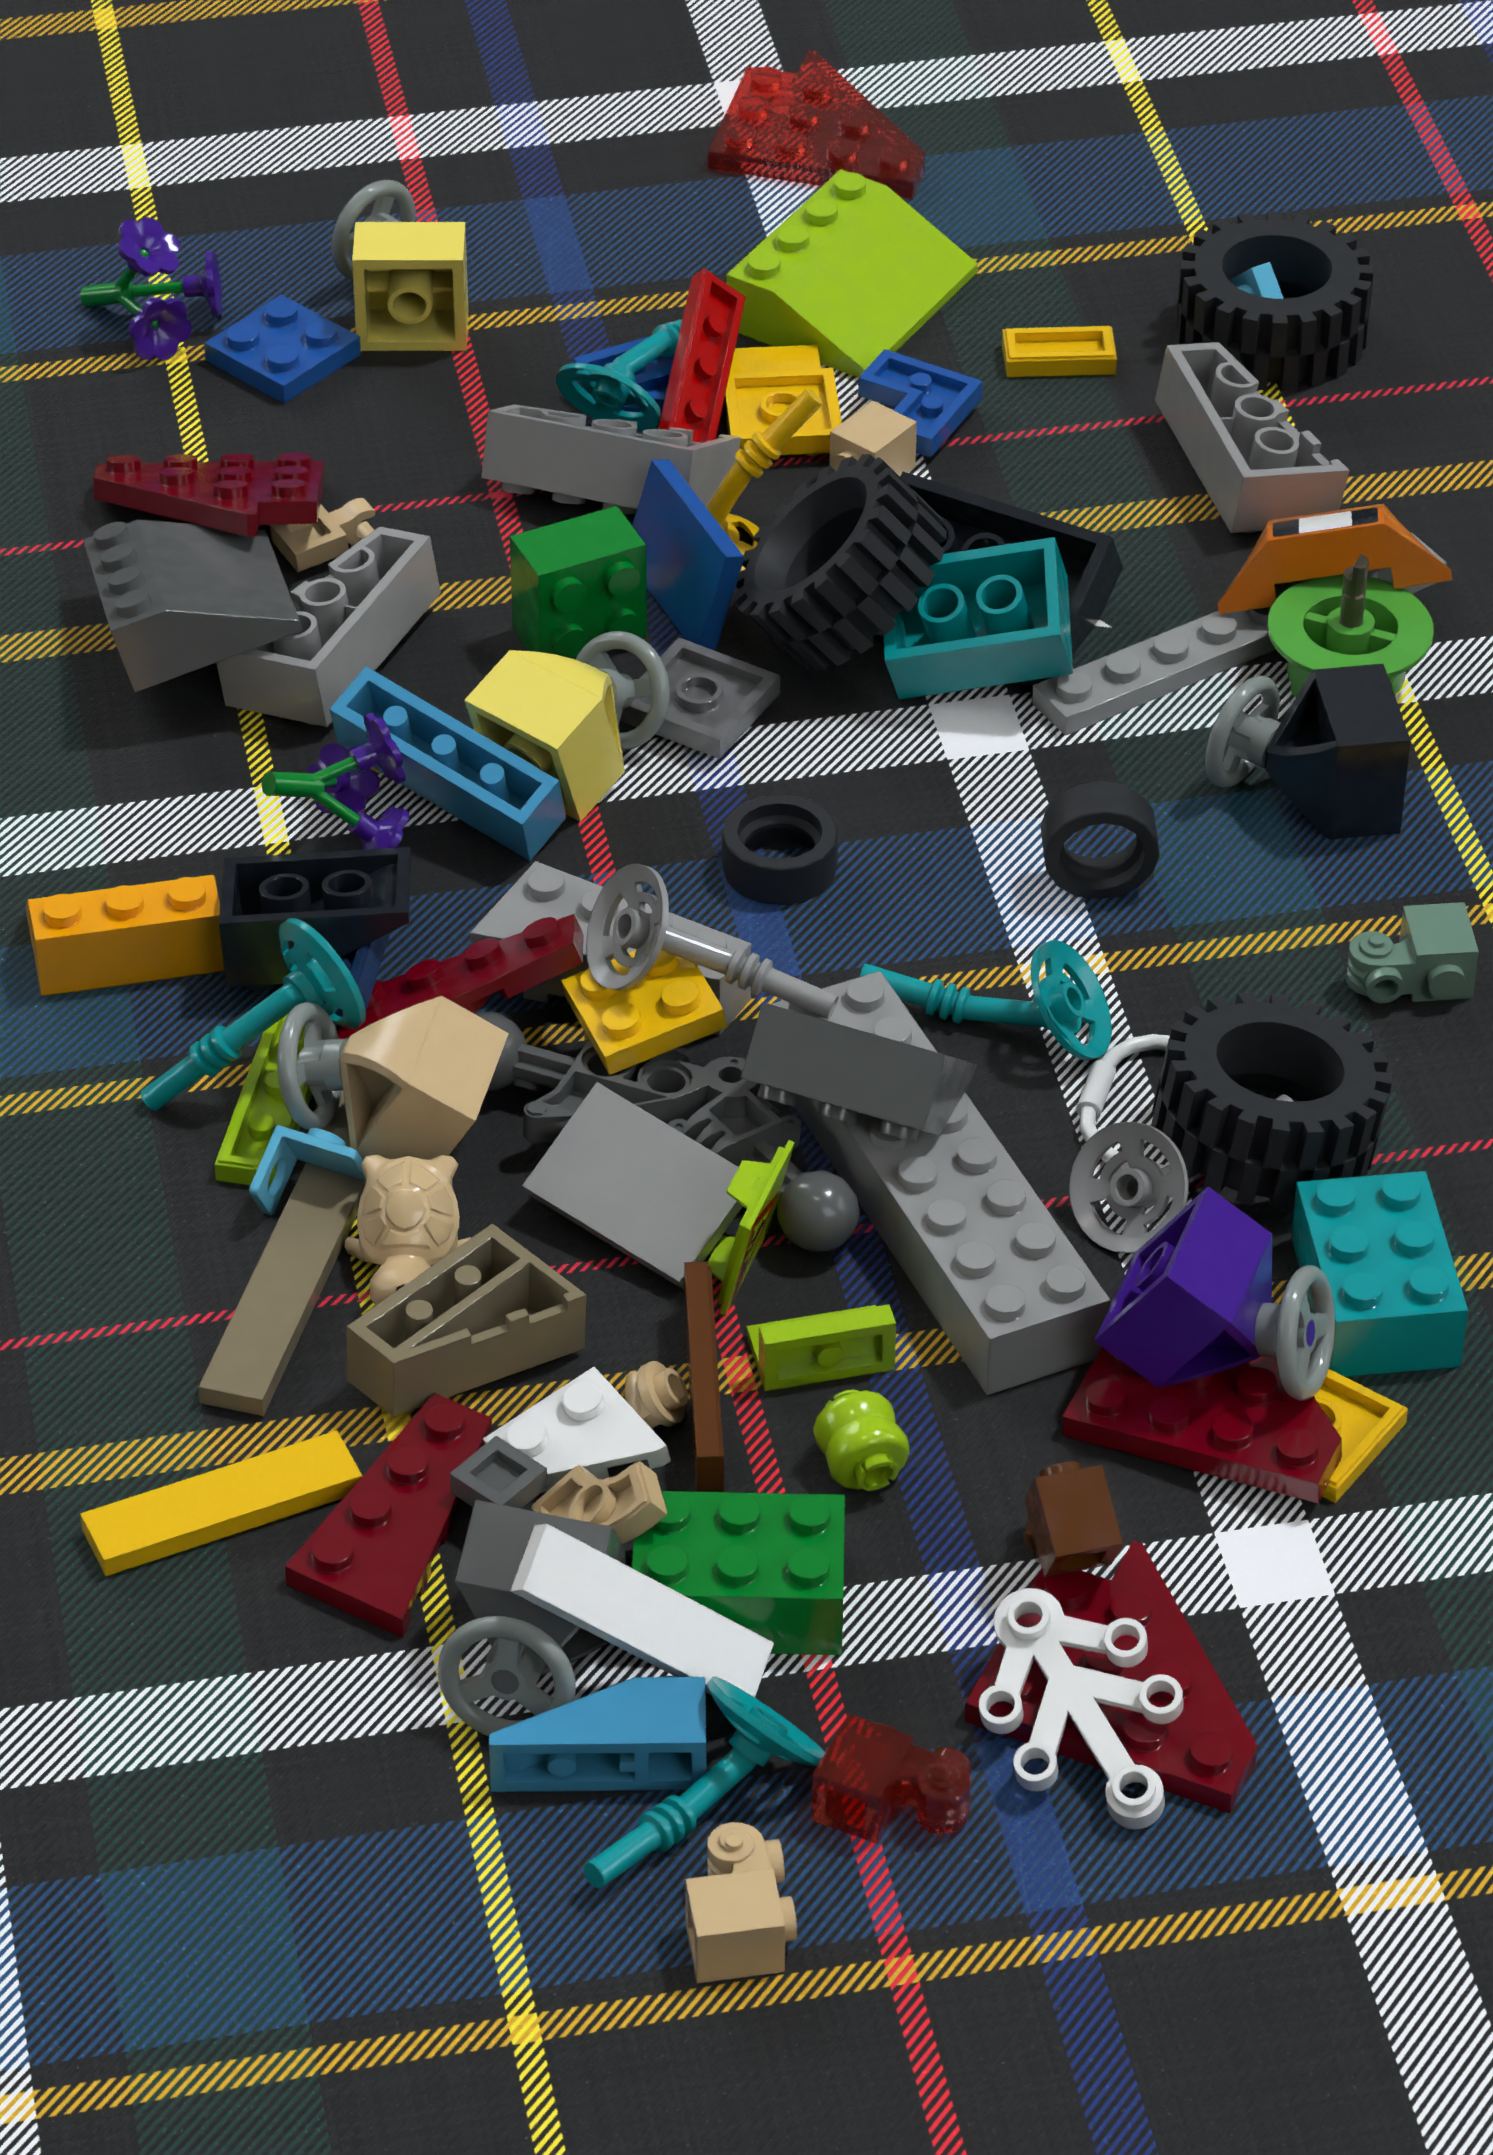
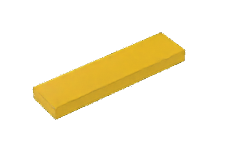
[80,1430,362,1576]

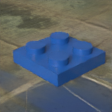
[204,295,361,404]

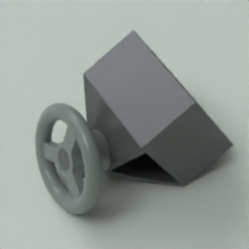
[438,1500,632,1736]

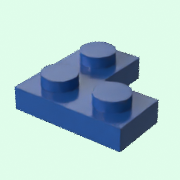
[858,349,983,458]

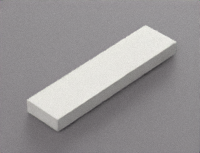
[511,1524,774,1697]

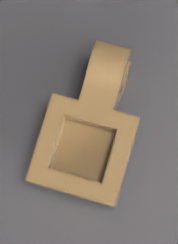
[270,498,375,572]

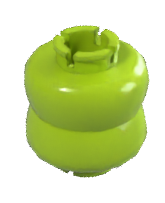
[813,1389,910,1491]

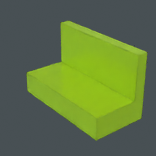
[746,1304,896,1391]

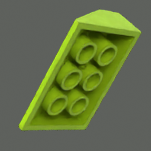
[726,169,978,378]

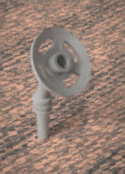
[586,864,839,1019]
[1069,1094,1294,1253]

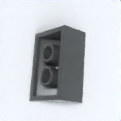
[741,1002,977,1142]

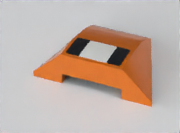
[1217,504,1453,614]

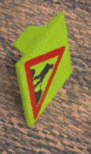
[708,1140,795,1316]

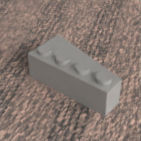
[1155,342,1350,534]
[481,404,741,514]

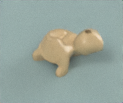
[345,1155,471,1305]

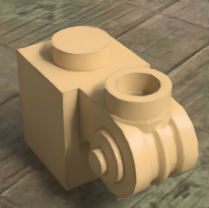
[685,1822,797,1983]

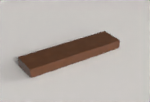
[684,1262,724,1492]

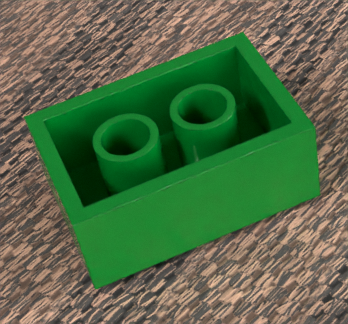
[632,1491,845,1655]

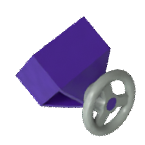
[1094,1187,1335,1401]

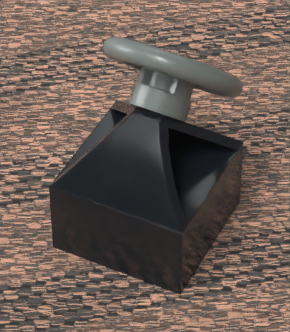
[1205,664,1410,840]

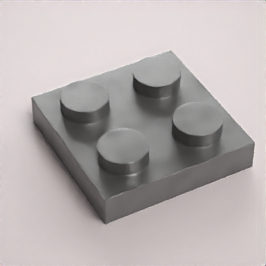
[620,638,780,759]

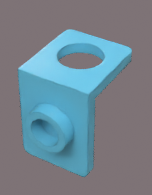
[249,1125,366,1215]

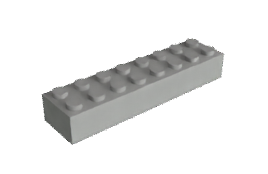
[771,971,1110,1395]

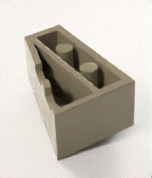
[347,1223,587,1417]

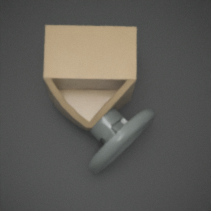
[277,996,509,1160]

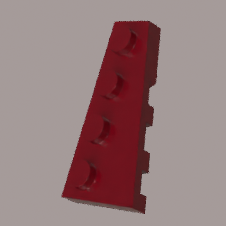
[337,914,584,1039]
[285,1393,492,1638]

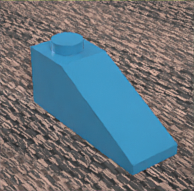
[489,1676,706,1792]

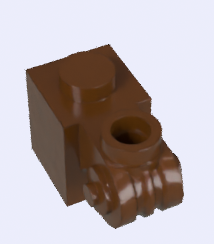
[1023,1461,1123,1578]

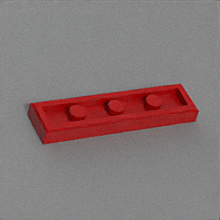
[658,269,746,443]

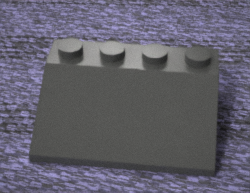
[83,520,303,692]

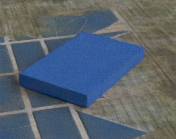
[632,460,744,651]

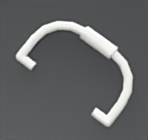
[1076,1034,1170,1169]

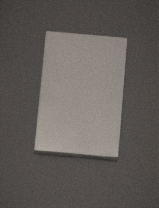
[522,1082,743,1290]

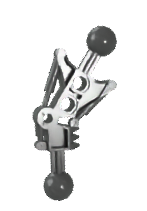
[475,1012,860,1253]

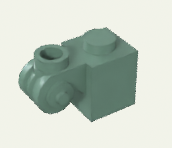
[1346,902,1479,1003]

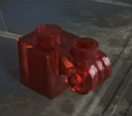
[812,1713,972,1844]

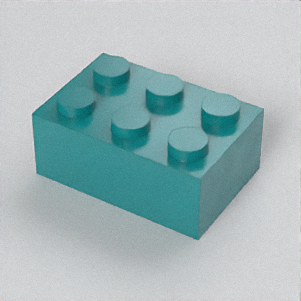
[884,537,1073,700]
[1291,1171,1468,1377]

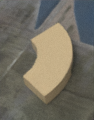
[531,1461,668,1544]

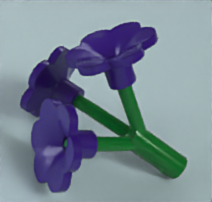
[80,217,222,360]
[261,712,410,850]

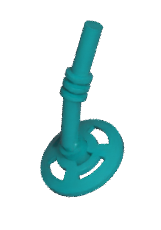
[555,319,682,432]
[141,918,366,1111]
[860,940,1112,1060]
[583,1676,830,1888]

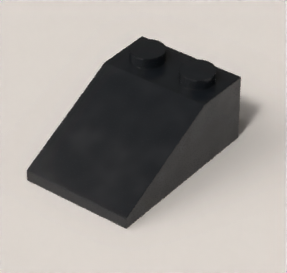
[219,847,411,989]

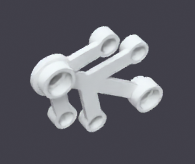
[979,1588,1184,1829]

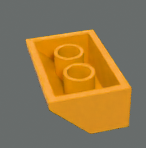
[26,875,224,996]

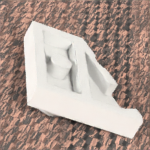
[483,1367,671,1493]

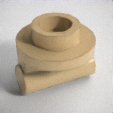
[625,1361,688,1429]

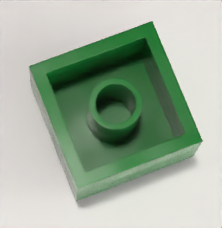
[510,506,647,659]

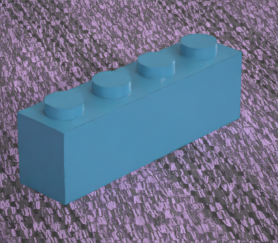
[329,666,566,861]

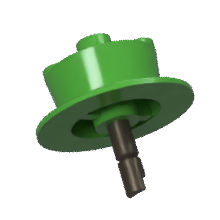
[1268,554,1434,697]

